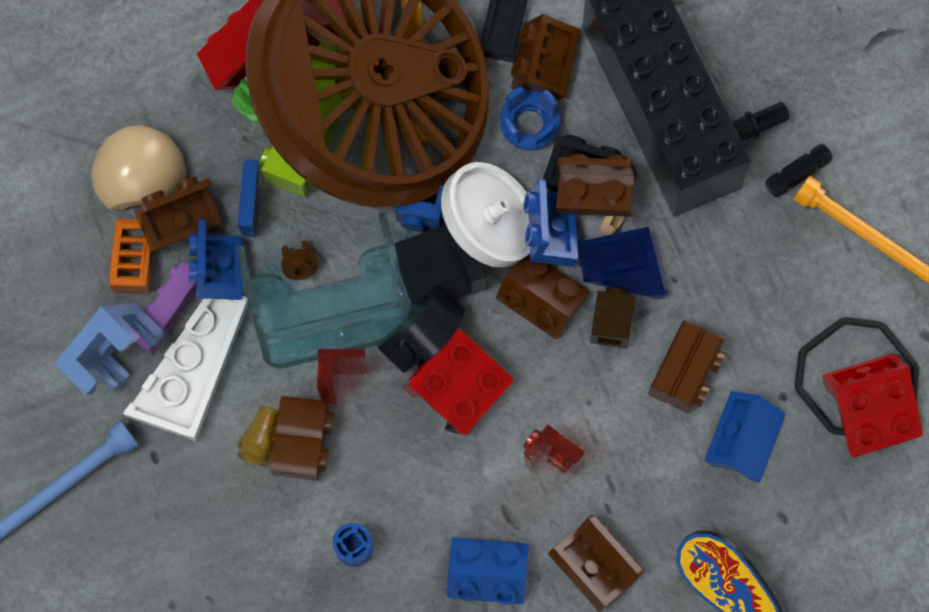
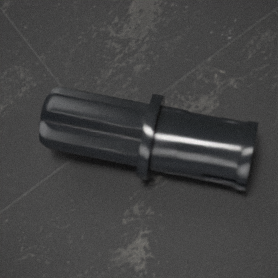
[732,102,790,141]

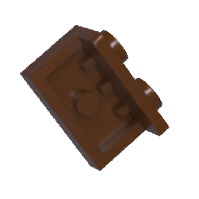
[134,176,222,252]
[496,253,590,339]
[548,515,644,612]

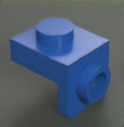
[395,185,444,231]

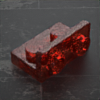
[523,424,585,476]

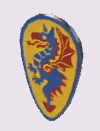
[676,531,783,612]

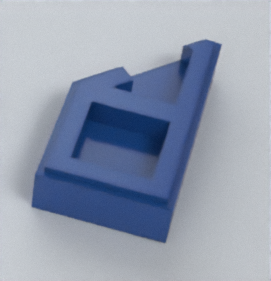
[238,159,259,237]

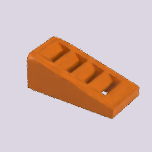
[109,219,152,293]

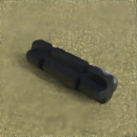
[765,144,833,197]

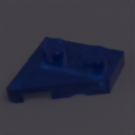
[577,227,666,300]

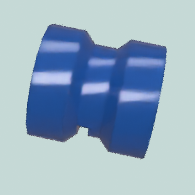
[333,523,373,567]

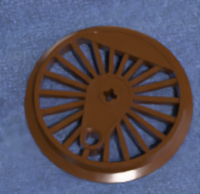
[245,0,488,208]

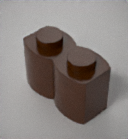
[270,396,334,481]

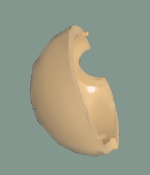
[91,125,187,210]

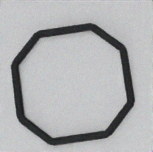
[795,317,920,436]

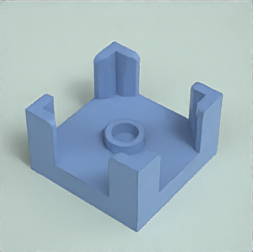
[54,302,166,395]

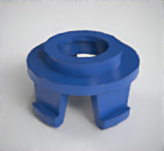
[500,86,561,150]

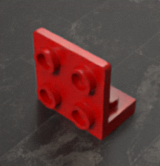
[401,328,513,435]
[822,353,923,457]

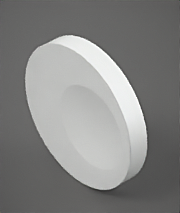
[441,162,530,267]

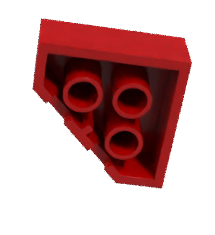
[196,0,350,91]

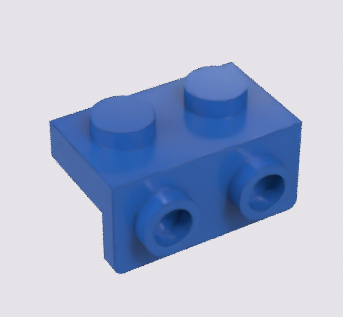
[523,179,578,267]
[189,219,243,300]
[447,537,529,604]

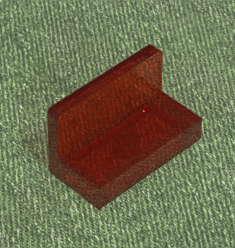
[317,349,369,404]

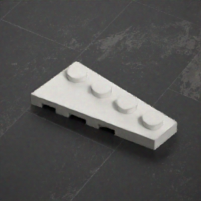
[123,296,249,441]

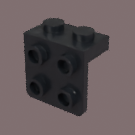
[391,223,490,306]

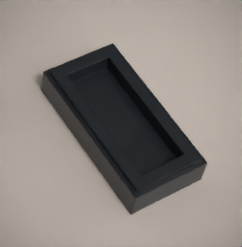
[480,0,528,63]

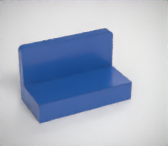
[704,391,785,482]

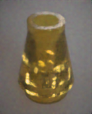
[237,406,278,466]

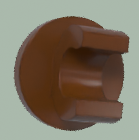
[281,240,319,280]

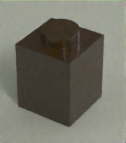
[590,287,635,349]

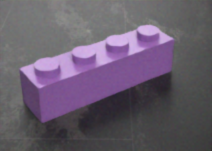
[132,261,196,356]

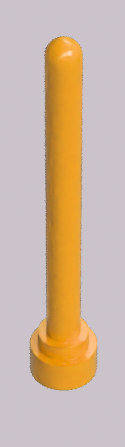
[793,176,929,284]

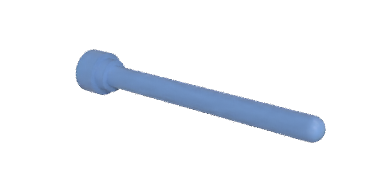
[0,421,139,541]

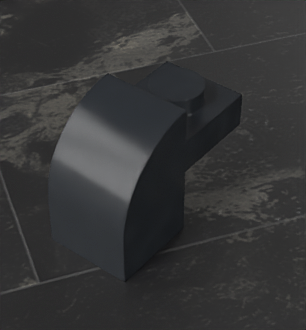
[377,285,465,373]

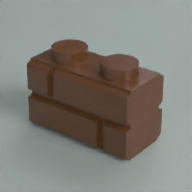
[648,321,726,413]

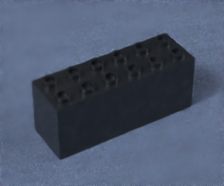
[582,0,751,217]

